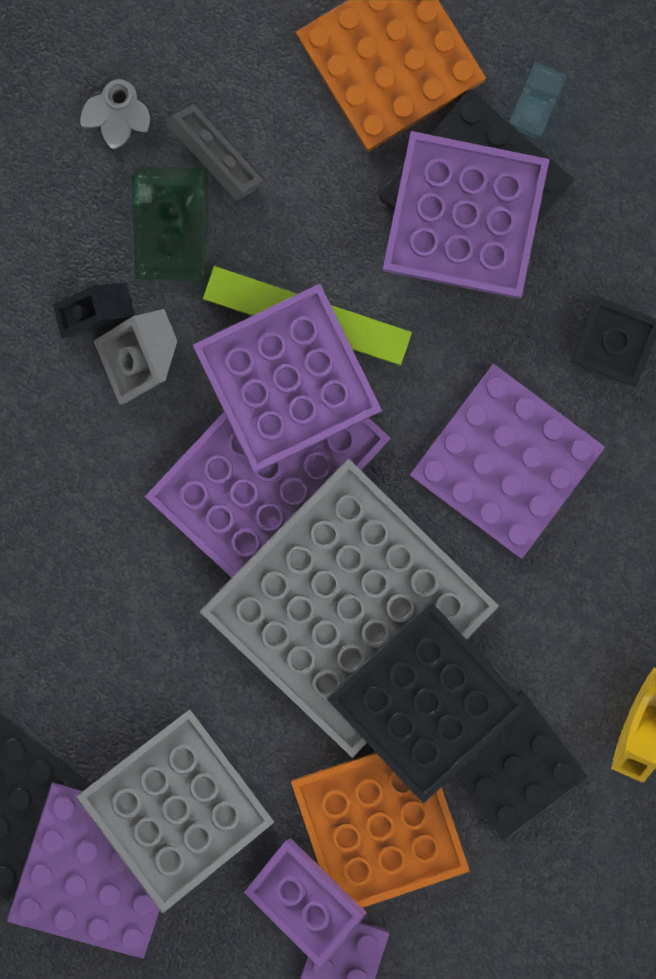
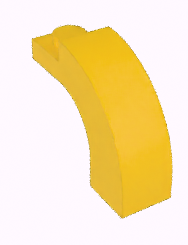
[611,667,656,783]

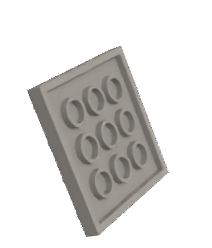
[75,710,274,913]

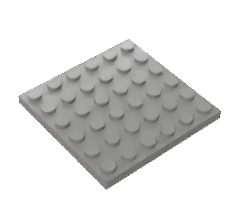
[200,459,499,758]

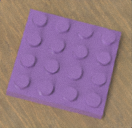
[382,131,549,299]
[193,284,382,473]
[409,364,605,559]
[7,782,159,959]

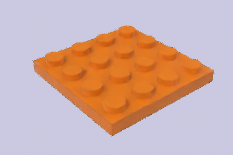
[296,0,486,153]
[291,752,470,908]

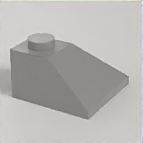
[94,309,177,405]

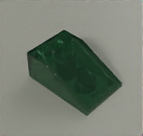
[132,166,208,282]

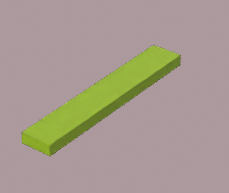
[203,266,412,366]

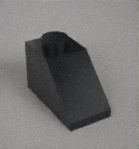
[53,283,135,338]

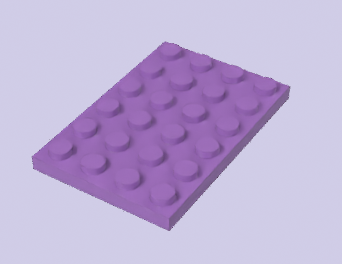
[145,411,391,578]

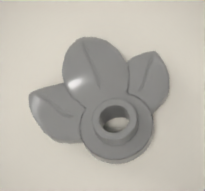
[80,79,150,150]

